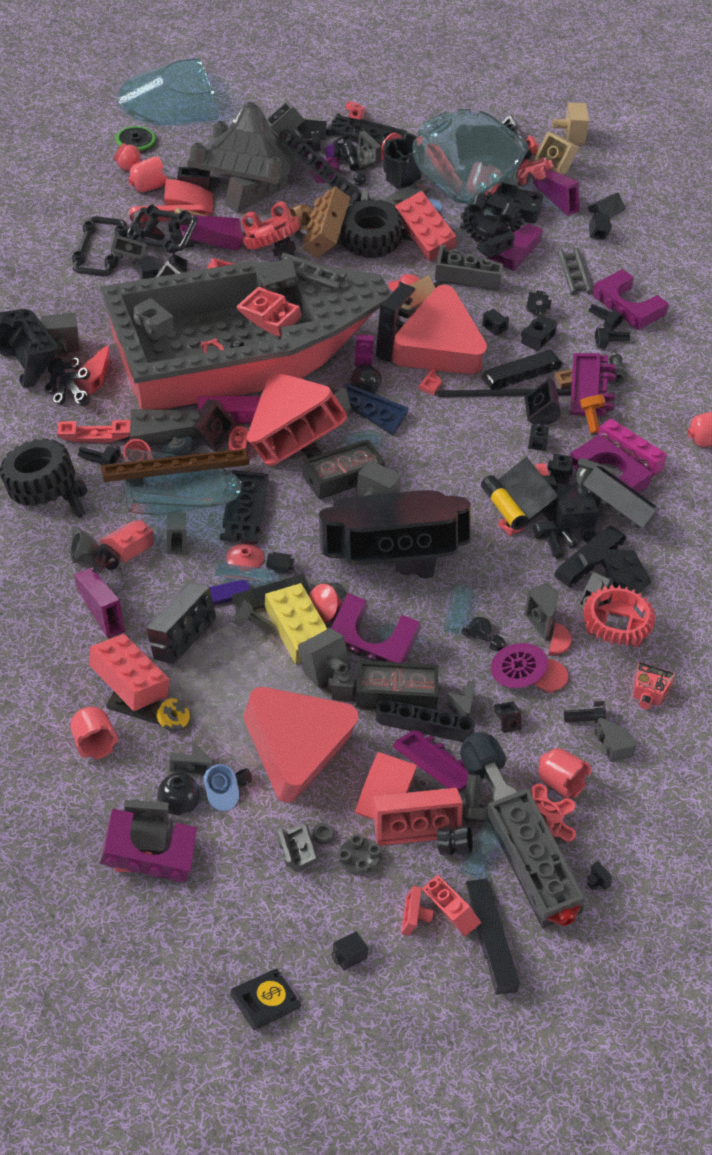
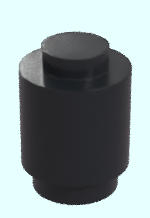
[266,552,295,573]

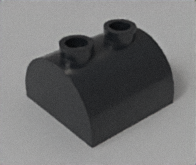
[524,378,560,425]

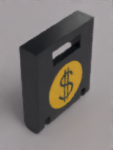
[230,969,302,1030]

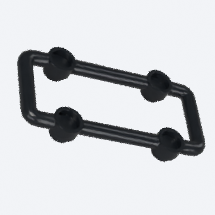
[126,204,198,254]
[72,216,127,276]

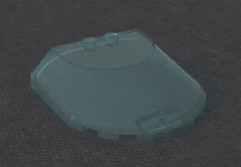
[118,58,217,125]
[413,109,528,204]
[123,449,241,515]

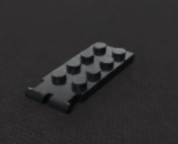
[326,113,407,147]
[220,470,269,544]

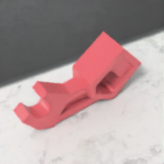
[345,101,366,120]

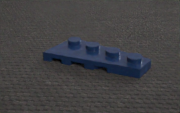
[343,383,409,436]

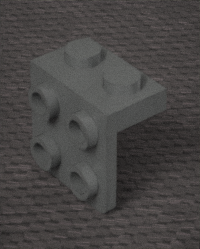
[341,131,381,170]
[124,799,169,853]

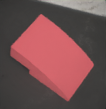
[164,179,214,215]
[236,287,302,337]
[355,752,417,820]

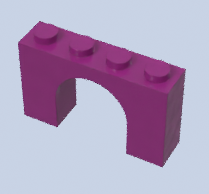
[592,269,669,330]
[570,434,653,493]
[331,593,421,663]
[100,808,197,882]

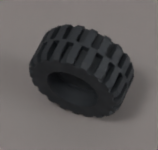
[341,199,402,258]
[0,438,75,506]

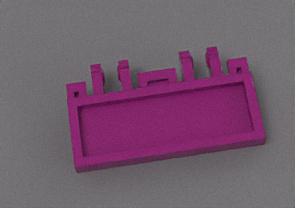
[570,353,616,416]
[393,730,481,793]

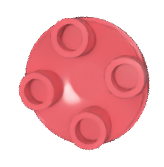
[309,584,341,623]
[534,659,568,693]

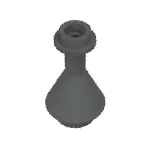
[609,353,628,385]

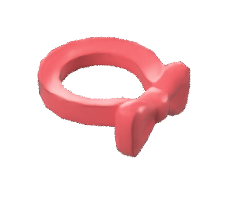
[201,338,224,353]
[498,519,525,536]

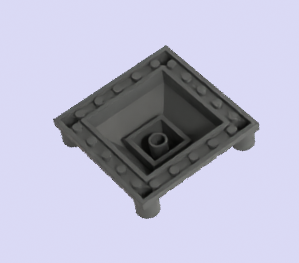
[187,102,301,184]

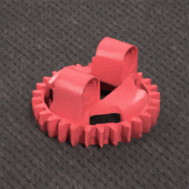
[241,201,301,250]
[583,585,655,647]

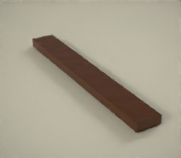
[101,449,250,482]

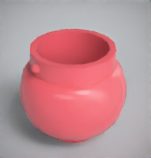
[113,143,142,172]

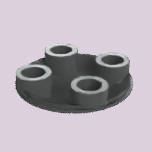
[338,834,381,874]

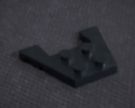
[577,548,651,615]

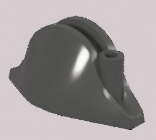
[70,526,99,563]

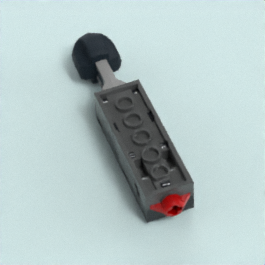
[460,732,585,929]

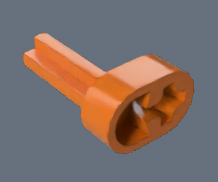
[580,395,606,434]

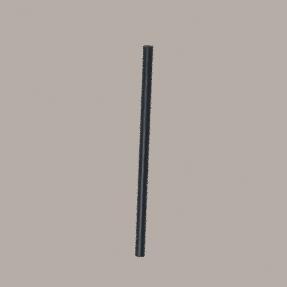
[438,388,572,397]

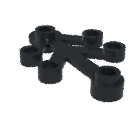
[45,357,91,406]

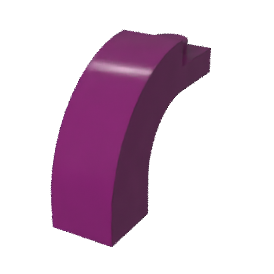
[354,334,374,366]

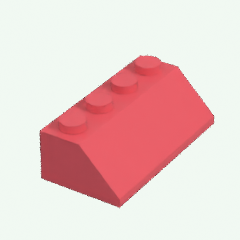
[373,788,462,846]

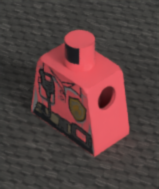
[633,662,675,709]

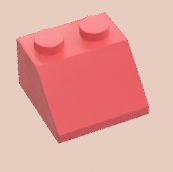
[100,520,154,563]

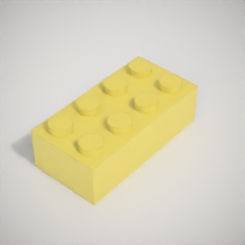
[265,583,327,664]

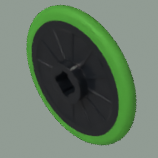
[116,126,156,151]

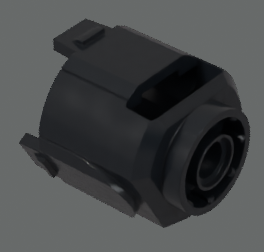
[383,133,424,188]

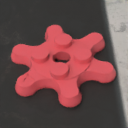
[532,783,576,843]

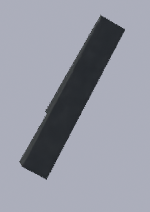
[466,879,520,995]

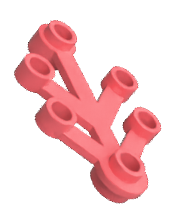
[517,157,554,186]

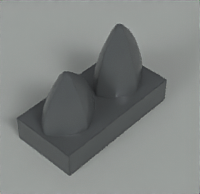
[577,458,615,485]

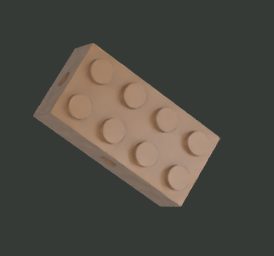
[302,186,350,258]

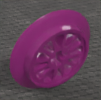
[490,643,548,688]

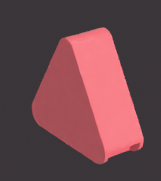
[392,285,487,374]
[247,373,347,466]
[243,687,358,803]

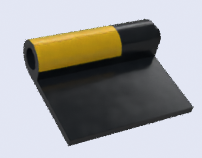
[481,456,560,530]

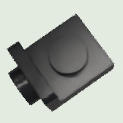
[494,701,522,733]

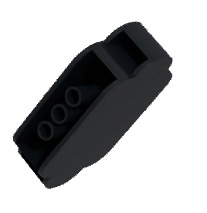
[319,490,471,565]

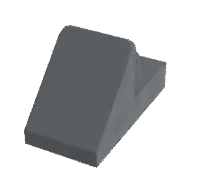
[447,681,476,717]
[169,742,212,774]

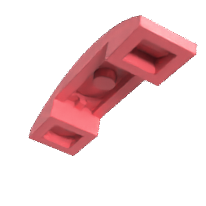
[57,420,131,443]

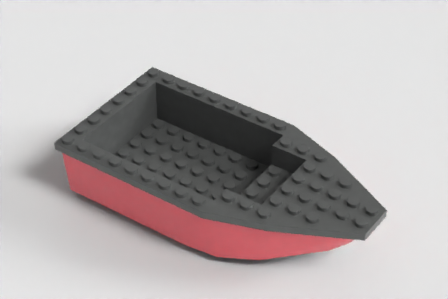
[100,262,391,410]

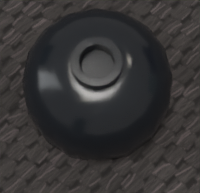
[157,773,200,815]

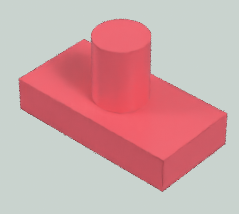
[401,886,433,935]

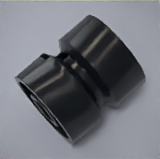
[437,826,473,855]

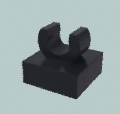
[587,861,612,890]

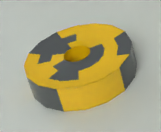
[157,698,190,732]

